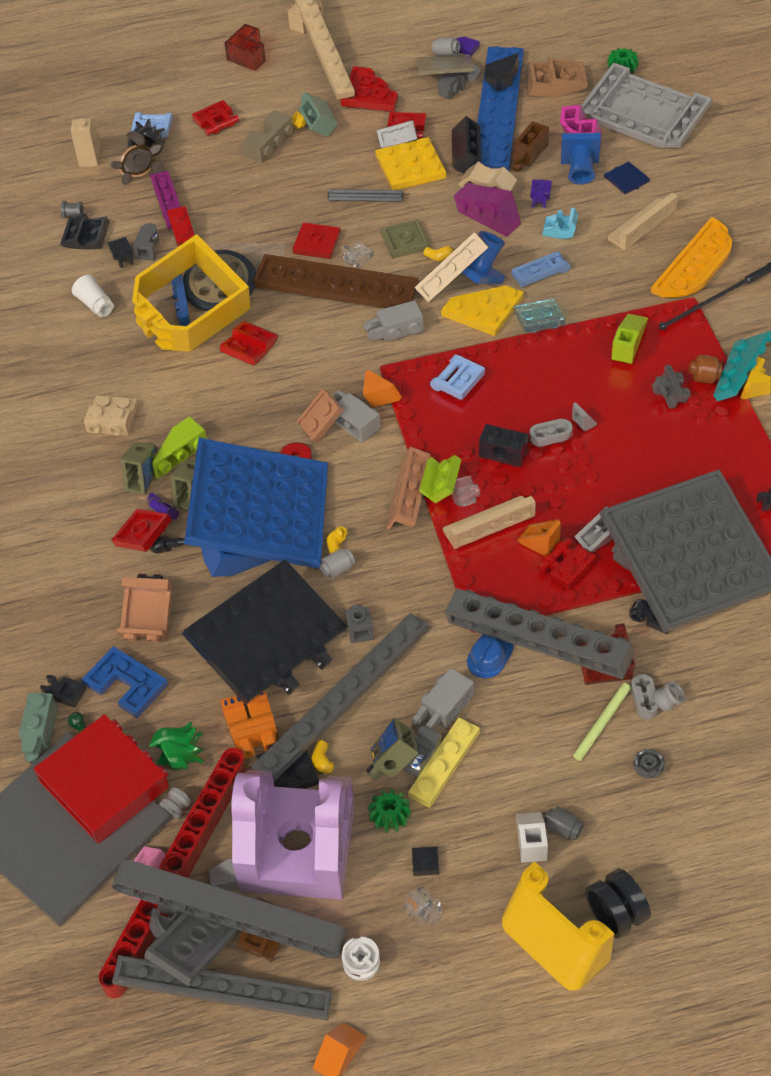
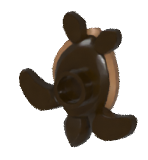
[110,131,164,185]

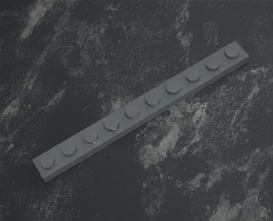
[252,613,429,782]

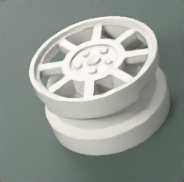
[341,937,380,981]

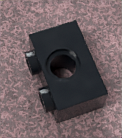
[479,424,528,467]

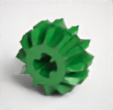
[607,47,639,74]
[368,788,411,833]

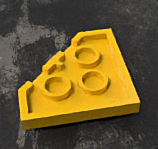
[441,285,524,336]

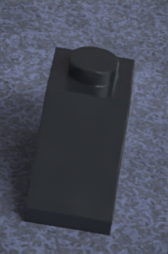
[485,53,519,92]

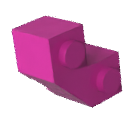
[560,105,602,147]

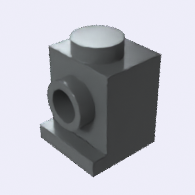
[438,72,465,100]
[345,604,374,643]

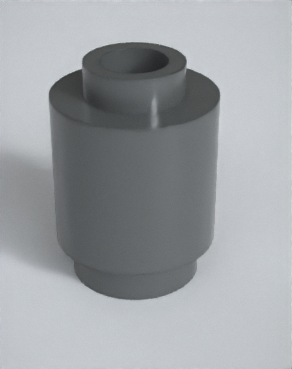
[544,806,584,841]

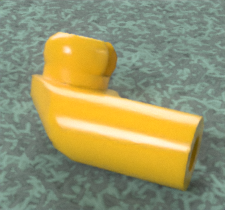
[423,246,454,262]
[326,526,348,554]
[311,740,334,775]

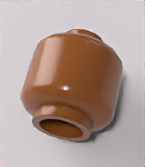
[689,355,722,384]

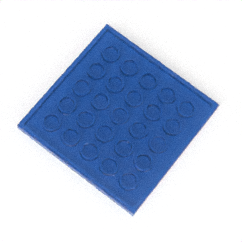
[184,438,328,569]

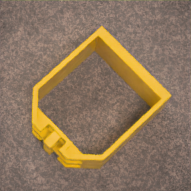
[132,234,250,352]

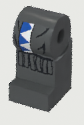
[133,223,159,261]
[402,726,442,777]

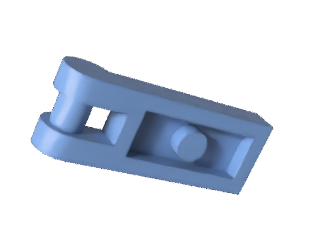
[512,252,570,287]

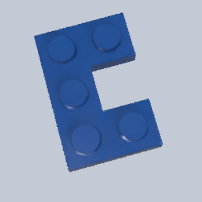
[82,646,168,718]

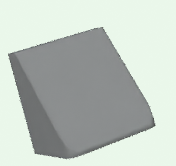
[572,402,597,431]

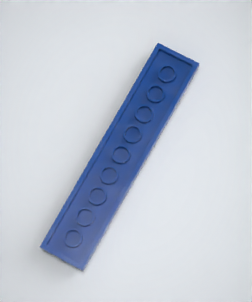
[477,46,524,171]

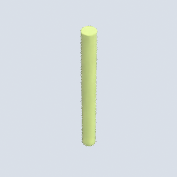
[573,683,631,761]

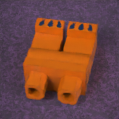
[220,691,279,760]

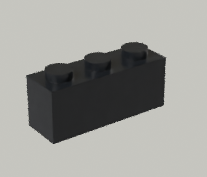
[452,116,481,174]

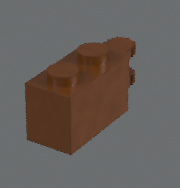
[512,121,549,172]

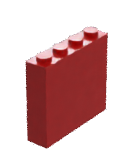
[33,714,170,844]

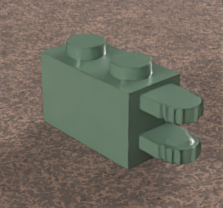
[299,93,338,137]
[18,693,58,764]

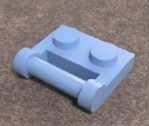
[131,112,173,138]
[430,355,485,400]

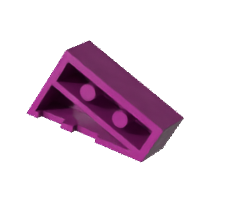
[453,183,521,237]

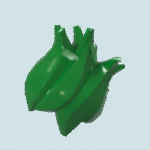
[149,722,204,771]

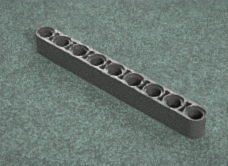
[112,859,346,959]

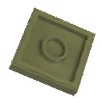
[381,219,430,259]

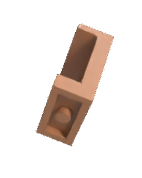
[117,577,173,642]

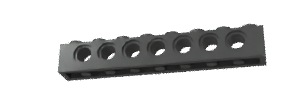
[445,589,634,679]

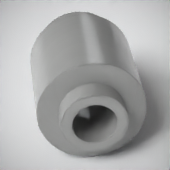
[432,37,460,56]
[320,548,355,579]

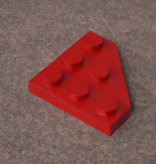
[341,66,398,112]

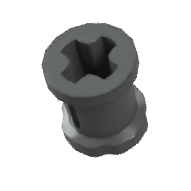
[61,201,84,218]

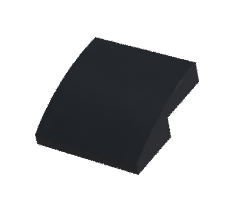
[60,214,110,250]

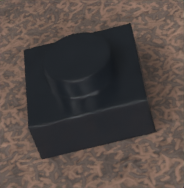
[412,847,439,876]

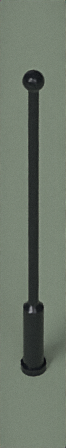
[659,262,771,330]

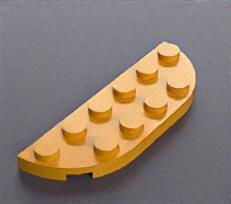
[650,217,732,298]

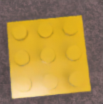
[375,137,446,190]

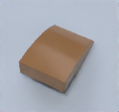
[525,57,588,96]

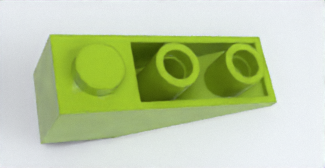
[612,314,648,364]
[152,416,207,479]

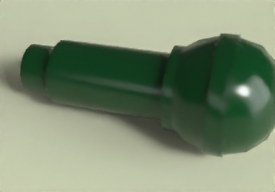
[68,712,87,733]

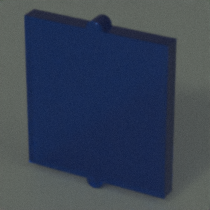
[604,161,650,195]

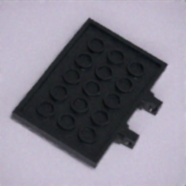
[182,559,348,705]

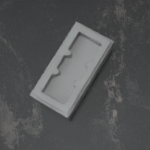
[376,121,418,149]

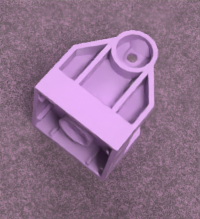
[232,770,355,900]

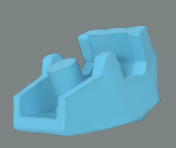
[542,208,578,239]

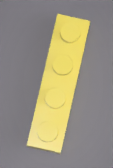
[408,717,480,808]

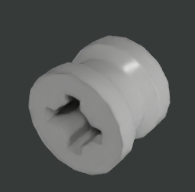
[654,681,685,712]
[159,787,191,819]

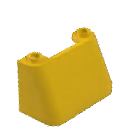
[502,861,614,991]

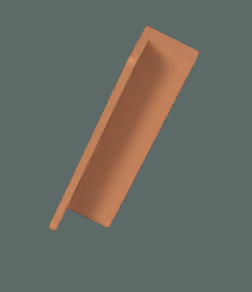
[386,447,430,530]

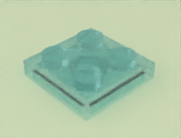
[514,298,565,333]

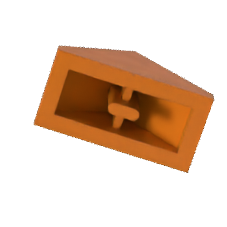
[363,370,402,408]
[518,519,561,555]
[312,1022,366,1076]

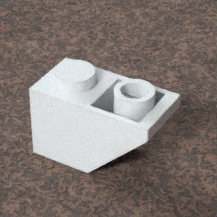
[516,812,548,863]

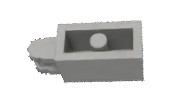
[363,300,424,342]
[334,390,381,443]
[412,668,474,731]

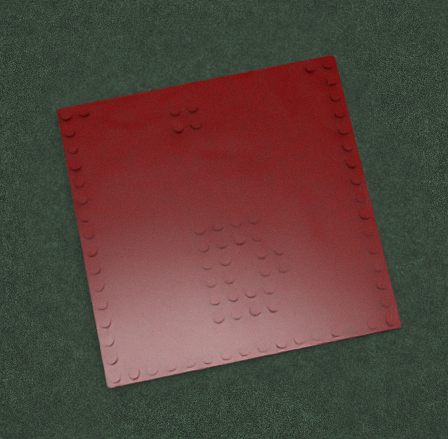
[380,297,771,633]

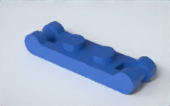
[171,274,191,326]

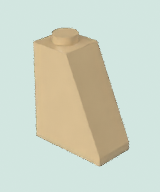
[71,118,101,167]

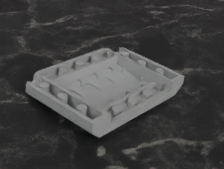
[581,63,712,148]

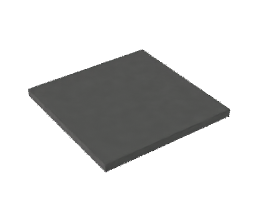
[600,469,771,633]
[0,732,171,927]

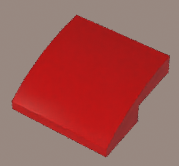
[220,321,278,366]

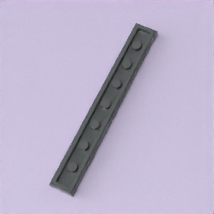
[112,955,332,1021]

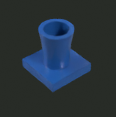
[560,133,601,185]
[462,231,505,284]

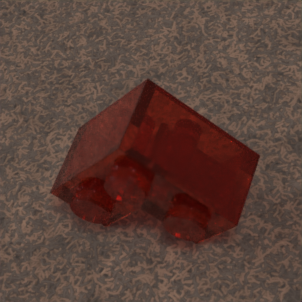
[224,24,266,71]

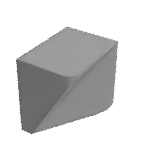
[208,858,239,891]

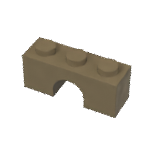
[242,110,294,163]

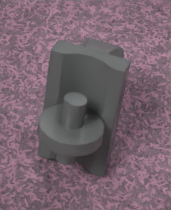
[652,365,690,408]

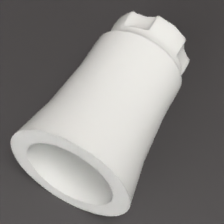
[72,275,114,318]

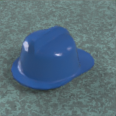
[467,635,514,679]

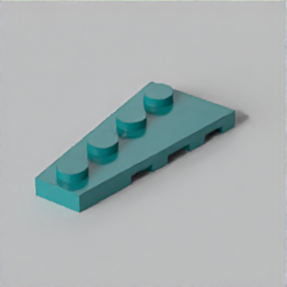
[713,330,771,401]

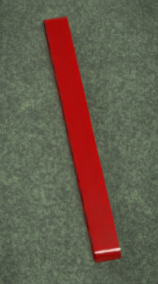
[98,748,246,999]

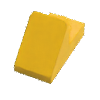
[740,356,771,399]

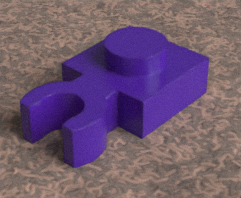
[530,179,552,208]

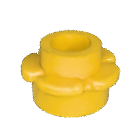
[292,111,306,129]

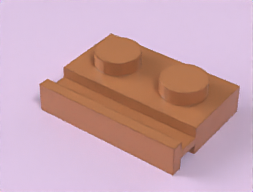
[297,389,344,442]

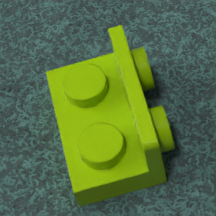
[419,455,461,503]

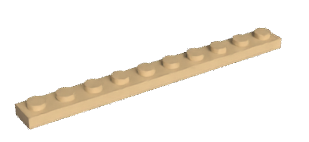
[295,0,354,100]

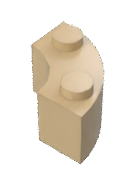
[459,162,517,191]

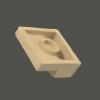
[84,395,138,436]

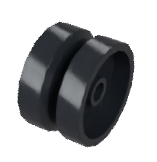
[585,868,651,939]

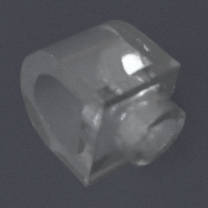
[452,476,480,506]

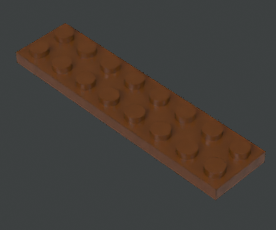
[253,254,419,308]

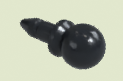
[150,536,185,554]

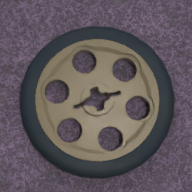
[183,250,256,311]

